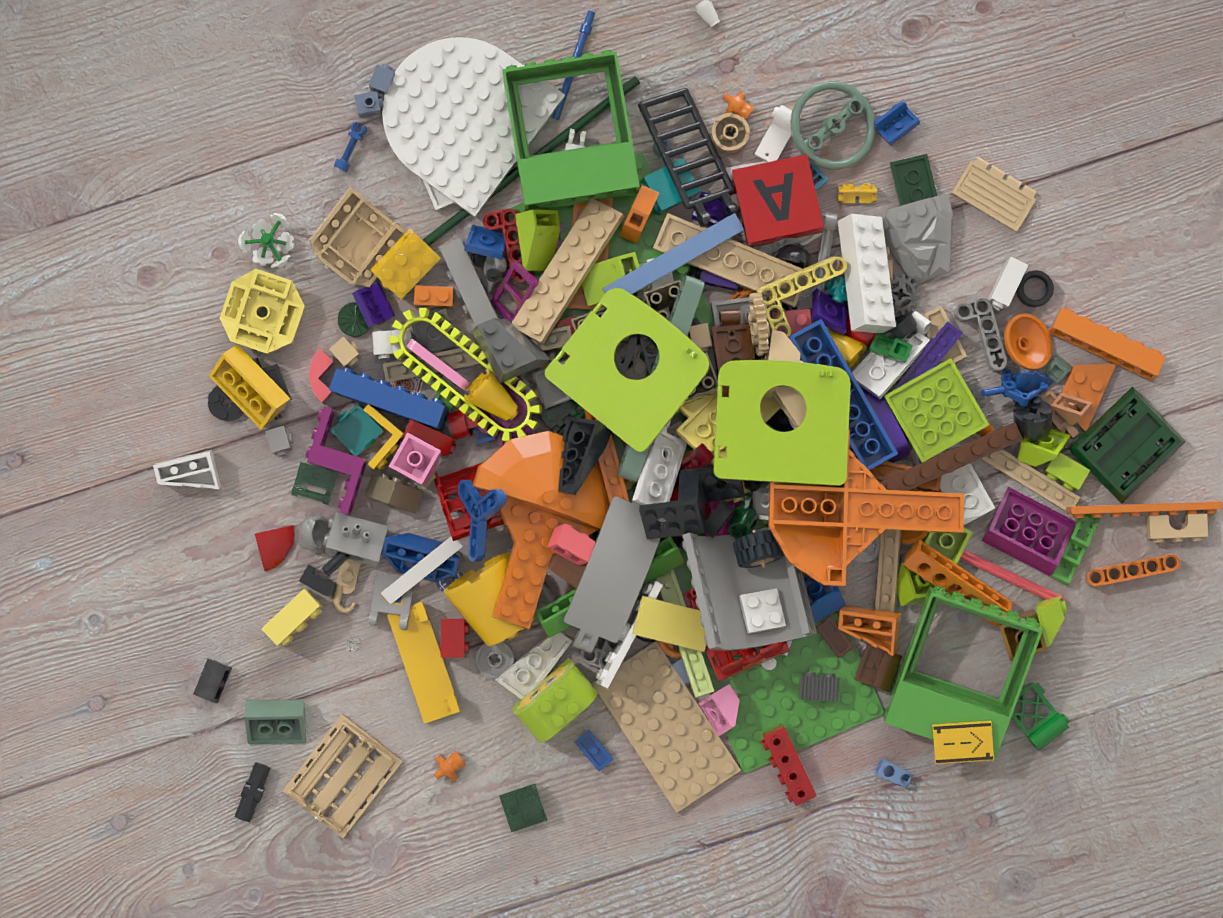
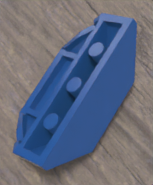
[381,533,460,582]

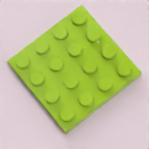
[884,358,990,463]

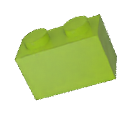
[1043,452,1090,492]

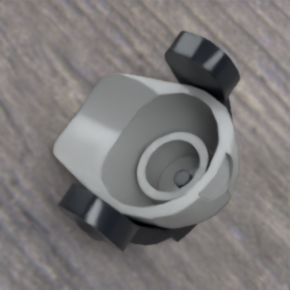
[473,254,510,294]

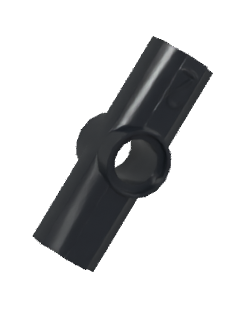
[234,762,271,823]

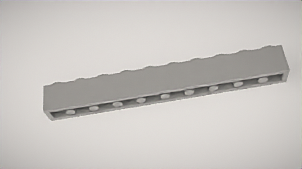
[438,238,538,417]

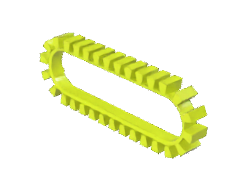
[389,308,542,442]

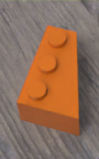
[838,605,902,656]

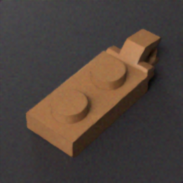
[1040,389,1079,439]

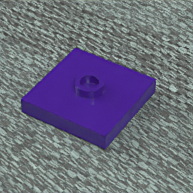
[812,288,847,335]

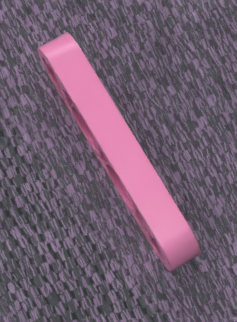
[406,339,471,391]

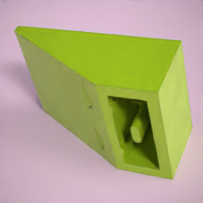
[515,209,560,271]
[581,252,646,306]

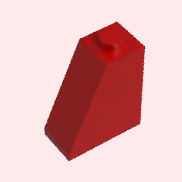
[403,419,456,457]

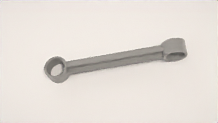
[807,212,838,324]

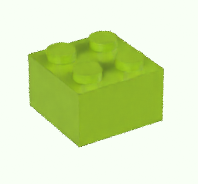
[922,528,973,564]

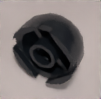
[775,243,812,269]

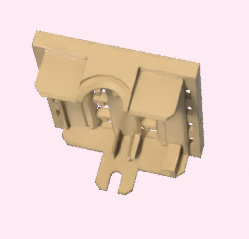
[283,714,403,838]

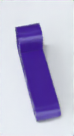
[863,390,910,463]

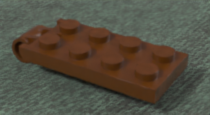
[711,308,755,397]

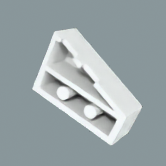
[153,450,221,489]

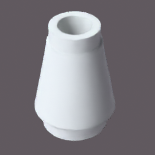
[695,0,720,27]

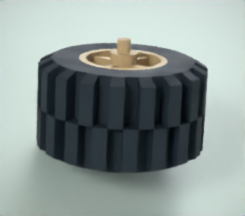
[733,530,785,568]

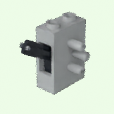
[322,512,388,576]

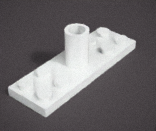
[596,581,663,689]

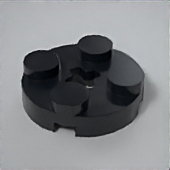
[208,385,244,422]

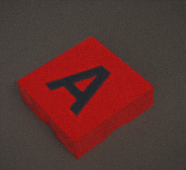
[731,154,824,248]

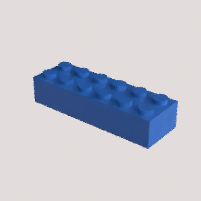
[329,367,449,431]

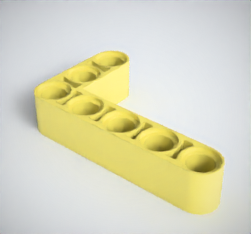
[757,256,847,337]

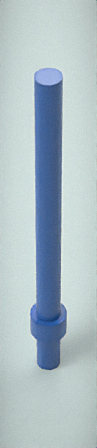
[552,10,595,120]

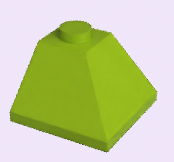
[1018,429,1071,467]
[897,562,934,607]
[1036,596,1068,647]

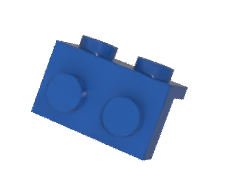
[874,100,920,146]

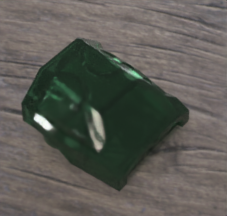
[499,783,548,832]

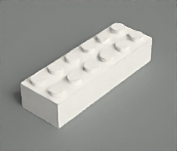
[838,214,896,333]

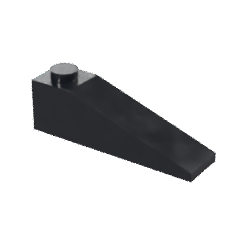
[558,417,612,495]

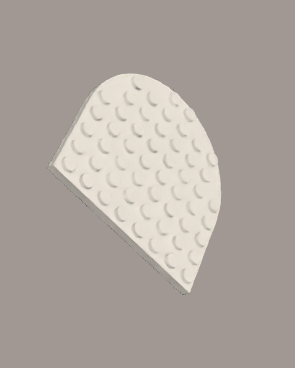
[382,37,565,217]

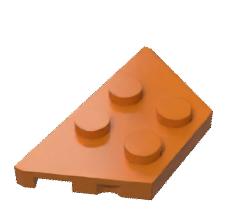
[1061,364,1116,432]

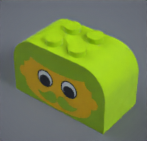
[511,658,598,743]

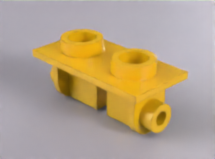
[838,183,877,204]

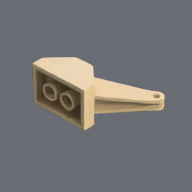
[763,330,806,428]

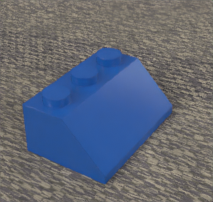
[804,576,846,623]

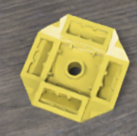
[220,269,305,354]

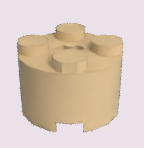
[711,113,750,154]

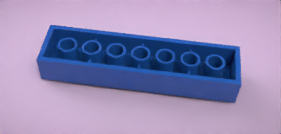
[788,319,898,470]

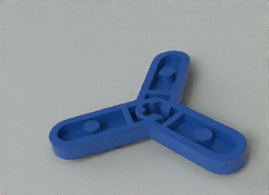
[458,480,507,562]

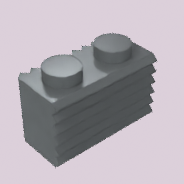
[798,672,839,701]

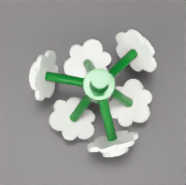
[238,213,295,268]

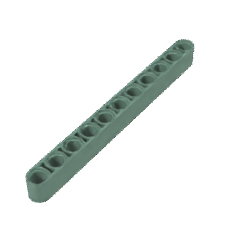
[617,275,704,482]

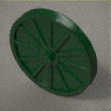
[338,302,370,337]

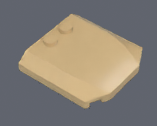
[309,187,407,287]

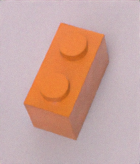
[414,285,454,309]

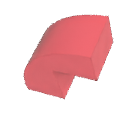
[309,349,335,404]

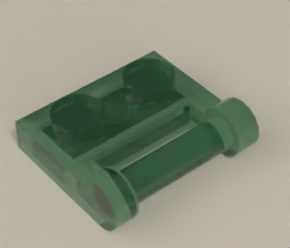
[291,462,338,505]

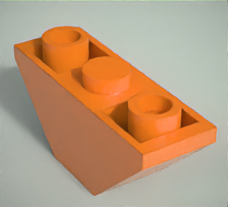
[619,185,659,244]

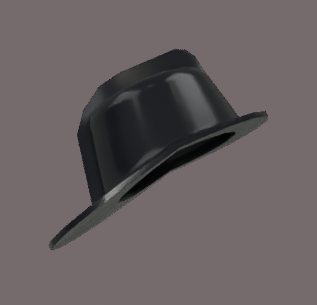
[881,310,918,340]

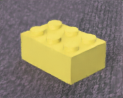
[262,589,323,646]

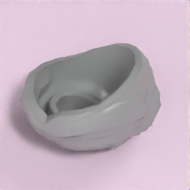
[298,515,328,551]

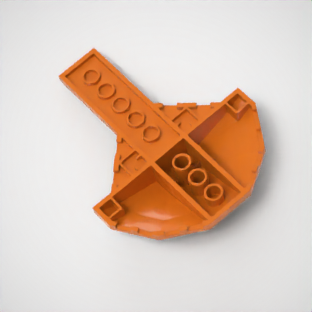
[768,430,964,586]
[472,431,609,629]

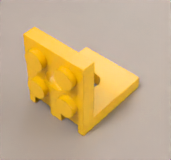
[364,404,404,471]

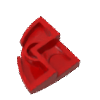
[255,525,295,571]

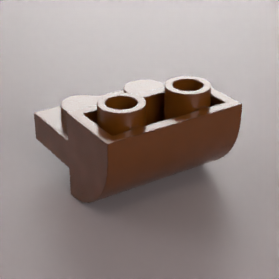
[854,643,903,693]

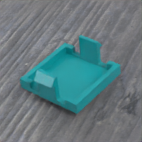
[330,404,384,457]

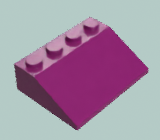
[981,487,1076,576]

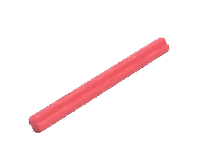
[960,550,1064,601]

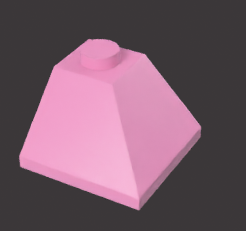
[389,433,441,487]
[698,684,740,736]

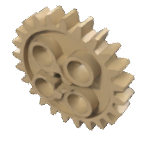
[748,293,770,356]

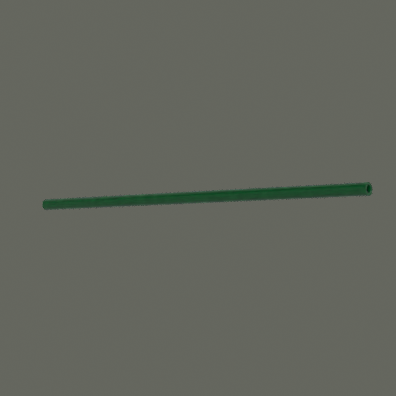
[422,76,640,246]

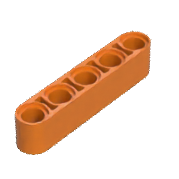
[1085,554,1180,587]

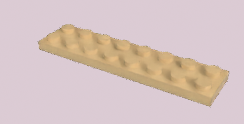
[512,198,625,345]
[653,213,806,308]

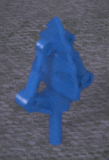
[981,369,1054,406]

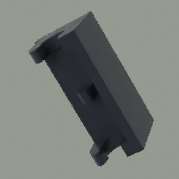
[193,658,232,703]

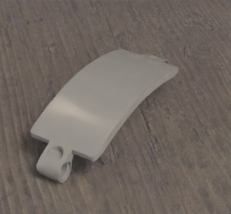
[564,486,667,653]

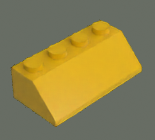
[209,344,290,430]

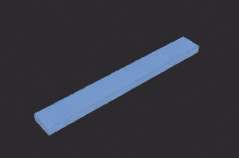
[602,213,744,294]

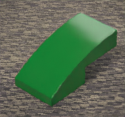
[869,333,913,363]

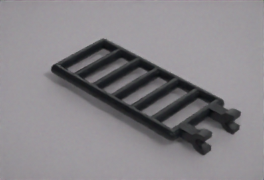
[638,88,738,227]

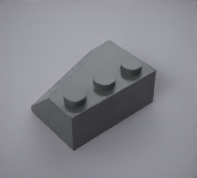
[474,318,552,383]

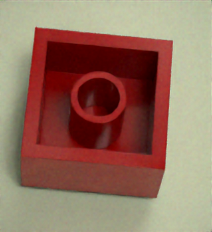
[441,619,470,658]

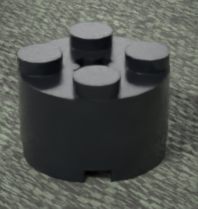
[1013,396,1052,441]

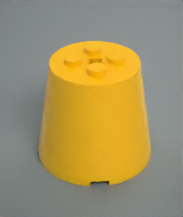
[443,551,537,646]

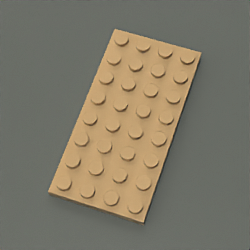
[592,641,741,813]

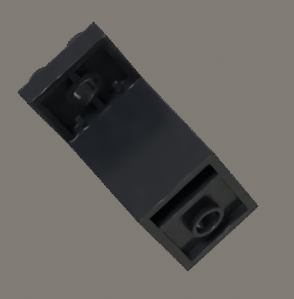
[639,466,745,540]

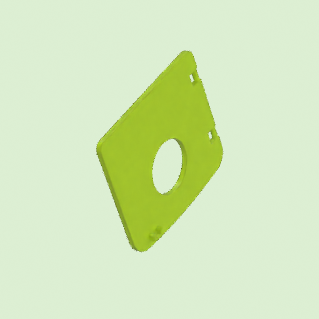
[545,288,710,452]
[713,360,851,486]

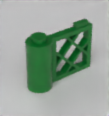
[1011,682,1070,751]

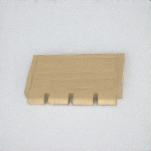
[951,157,1037,232]

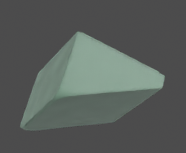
[1043,355,1072,384]

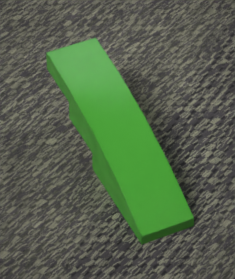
[1050,514,1101,586]

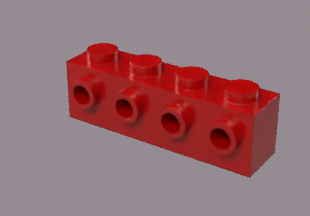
[761,724,817,806]

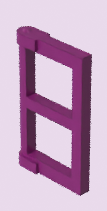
[490,260,539,322]

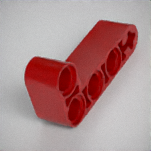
[483,209,534,282]

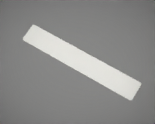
[381,537,462,604]

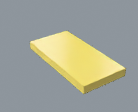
[632,596,706,652]

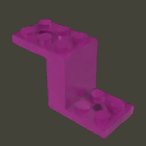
[305,406,368,516]

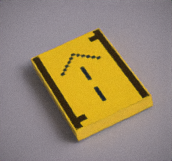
[932,720,994,764]

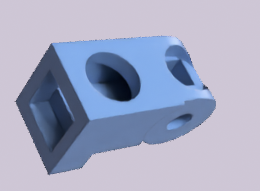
[874,758,914,788]

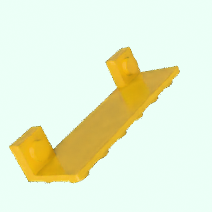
[387,602,461,723]

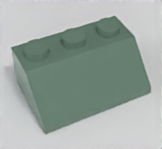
[244,699,306,744]

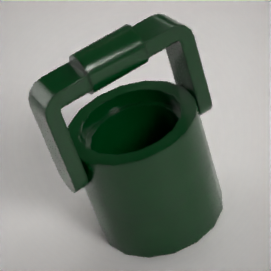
[728,494,758,539]

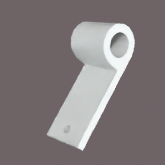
[754,105,802,162]

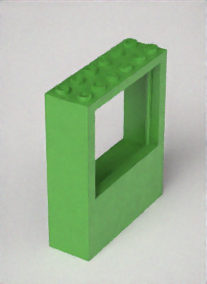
[502,50,640,211]
[883,585,1043,761]

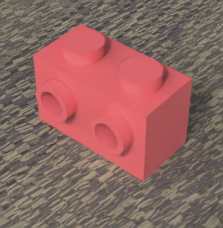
[547,524,596,566]

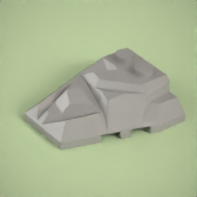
[874,194,953,283]

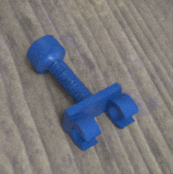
[333,122,367,172]

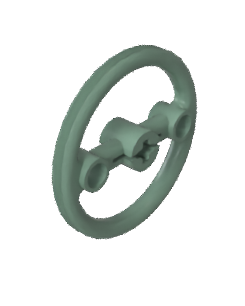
[790,81,876,170]

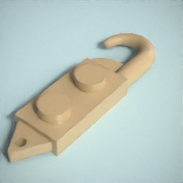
[333,559,361,613]

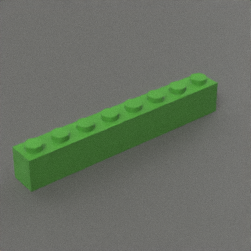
[535,537,685,638]

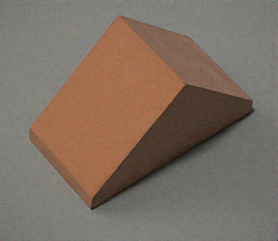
[1051,393,1093,426]

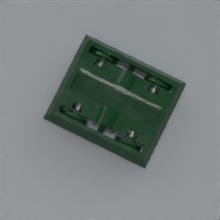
[1068,386,1186,504]

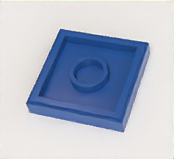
[464,225,506,260]

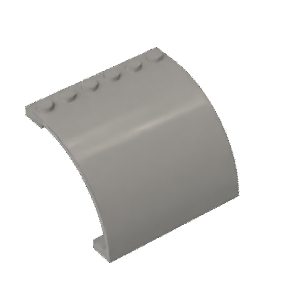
[683,527,817,651]

